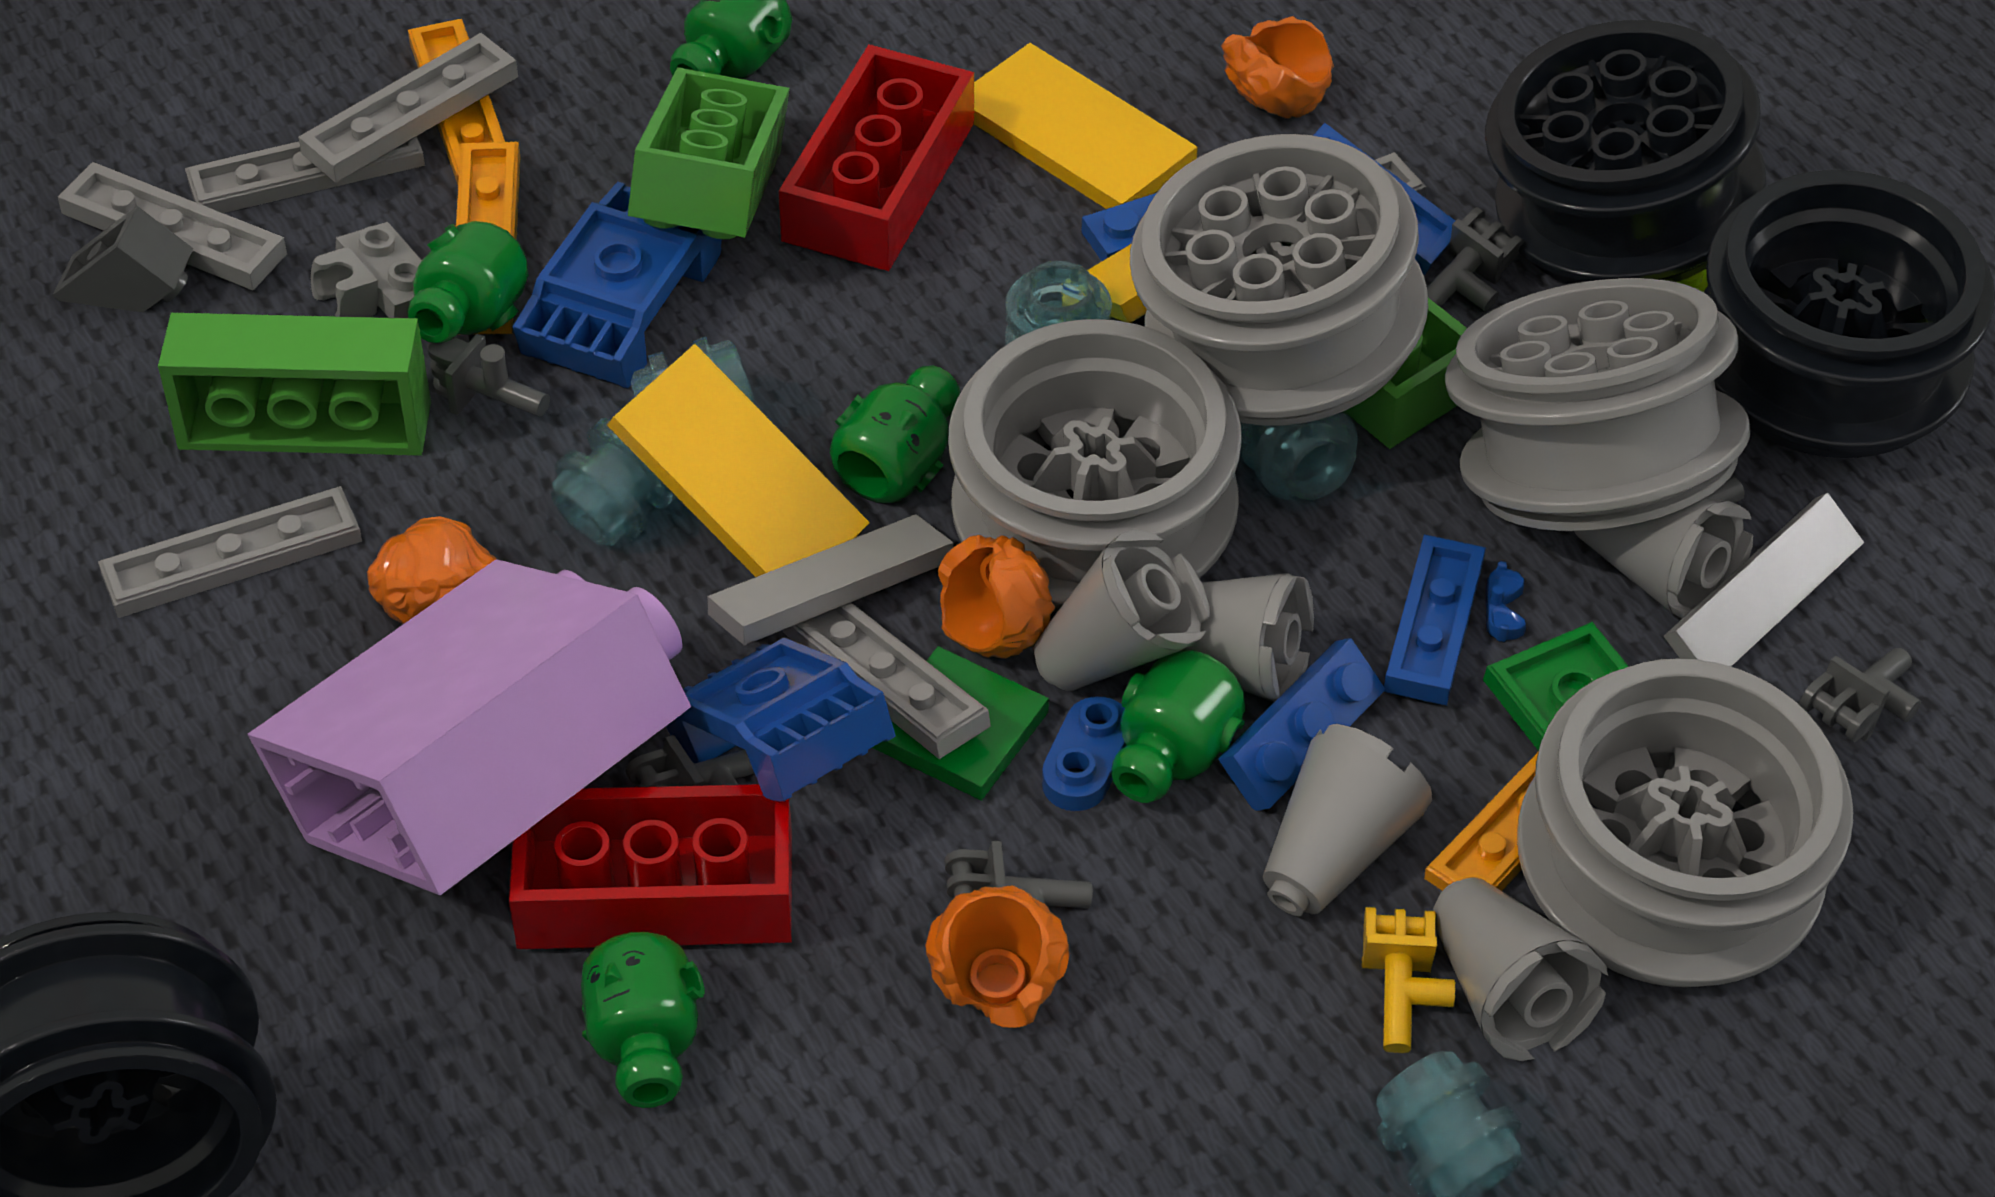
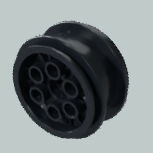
[1485,20,1766,284]
[1704,170,1995,458]
[0,912,277,1197]

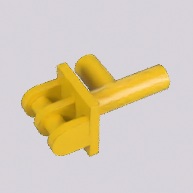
[1362,907,1455,1053]

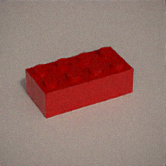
[779,44,974,271]
[509,784,792,949]

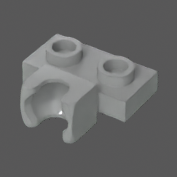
[311,222,422,318]

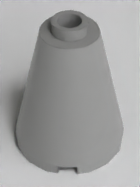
[1574,497,1753,619]
[1034,529,1210,691]
[1184,573,1314,702]
[1263,724,1432,916]
[1433,877,1608,1061]

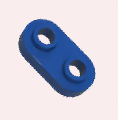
[1042,696,1126,811]

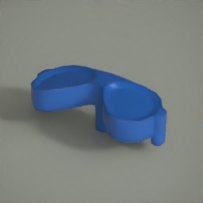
[1485,561,1526,642]

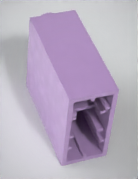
[247,559,691,895]

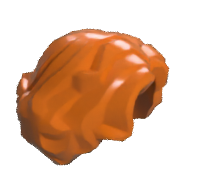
[1221,16,1334,119]
[367,516,497,624]
[938,535,1055,659]
[925,885,1069,1028]

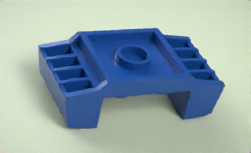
[513,181,722,389]
[666,638,896,802]

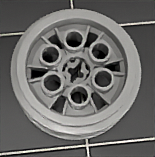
[1130,134,1428,426]
[1445,278,1750,531]
[948,319,1241,612]
[1517,658,1853,987]

